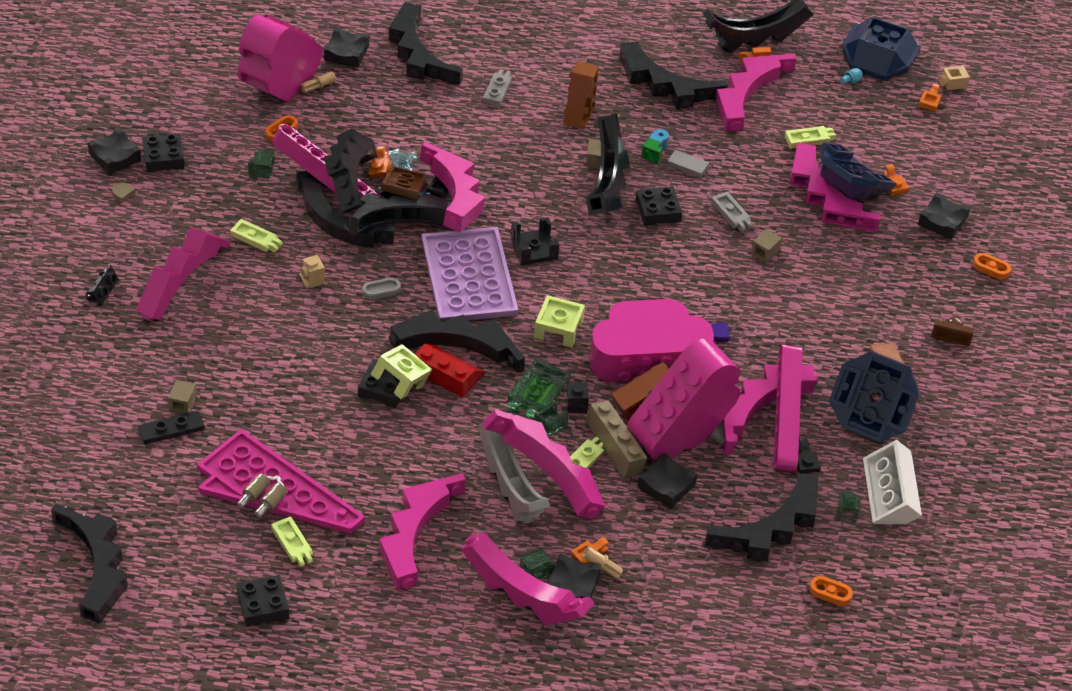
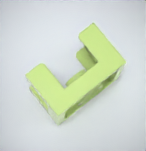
[534,295,585,348]
[371,345,433,399]

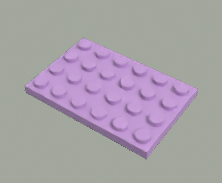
[421,227,518,322]

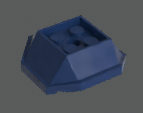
[841,17,921,81]
[820,142,897,200]
[828,351,921,442]

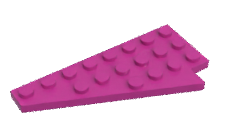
[197,429,365,534]

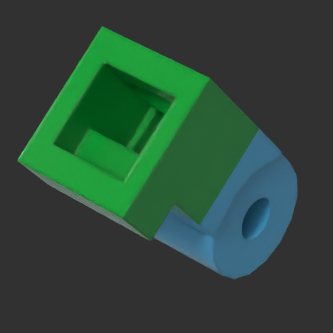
[641,129,669,164]

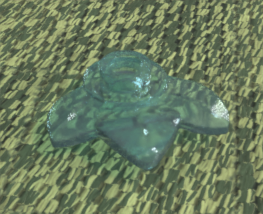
[389,149,417,170]

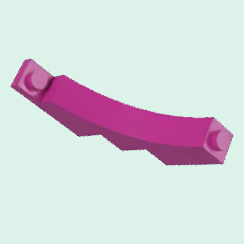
[716,54,796,131]
[419,142,485,233]
[790,143,881,232]
[136,227,231,321]
[722,365,818,454]
[482,409,605,519]
[379,473,466,590]
[461,533,595,626]

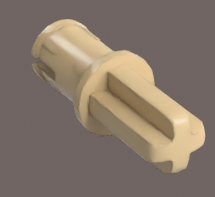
[300,71,336,93]
[582,546,623,579]

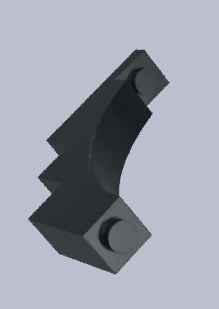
[389,310,525,373]

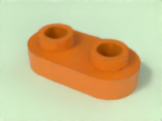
[266,115,298,142]
[973,253,1011,280]
[809,576,853,606]

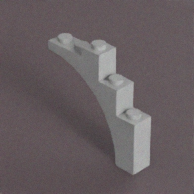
[478,423,550,524]

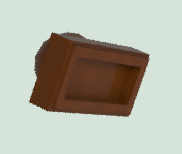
[931,317,974,346]

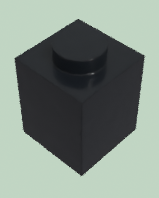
[566,383,589,413]

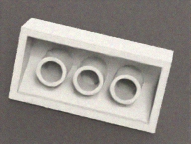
[863,440,922,524]

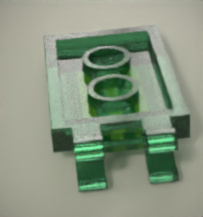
[507,359,571,421]

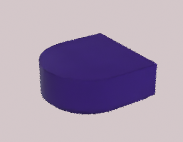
[711,323,729,342]

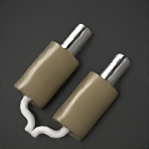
[238,473,288,517]

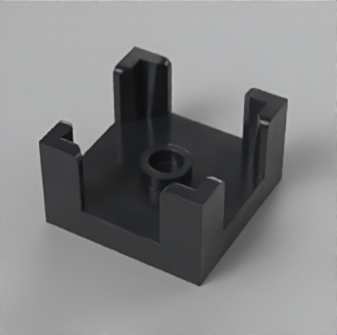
[511,217,559,266]

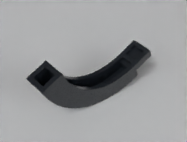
[303,177,394,248]

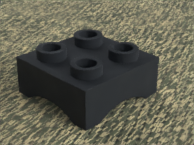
[324,27,369,68]
[88,128,141,175]
[142,133,185,172]
[636,186,682,226]
[918,192,971,240]
[358,359,400,408]
[637,453,697,509]
[548,554,601,599]
[237,575,290,627]

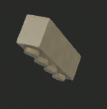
[586,400,647,479]

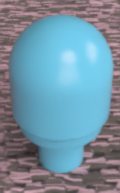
[840,68,863,84]

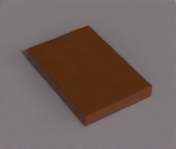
[380,165,428,200]

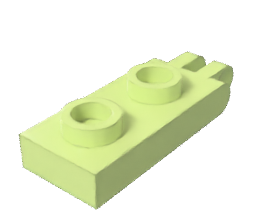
[785,126,837,149]
[230,219,283,252]
[570,437,605,468]
[271,516,313,567]

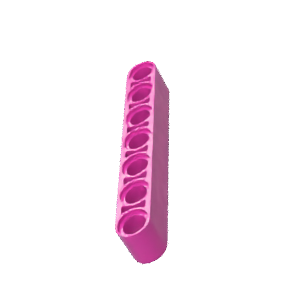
[272,124,381,210]
[773,345,802,473]

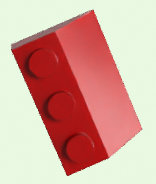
[415,344,486,398]

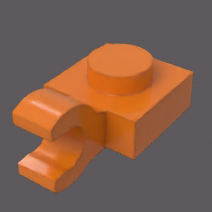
[739,47,771,64]
[918,83,942,112]
[368,146,392,178]
[883,164,909,196]
[571,537,609,563]

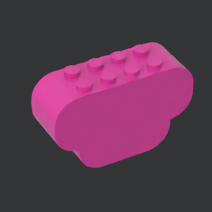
[238,15,322,102]
[590,299,714,382]
[627,339,740,461]

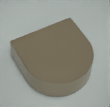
[112,183,136,203]

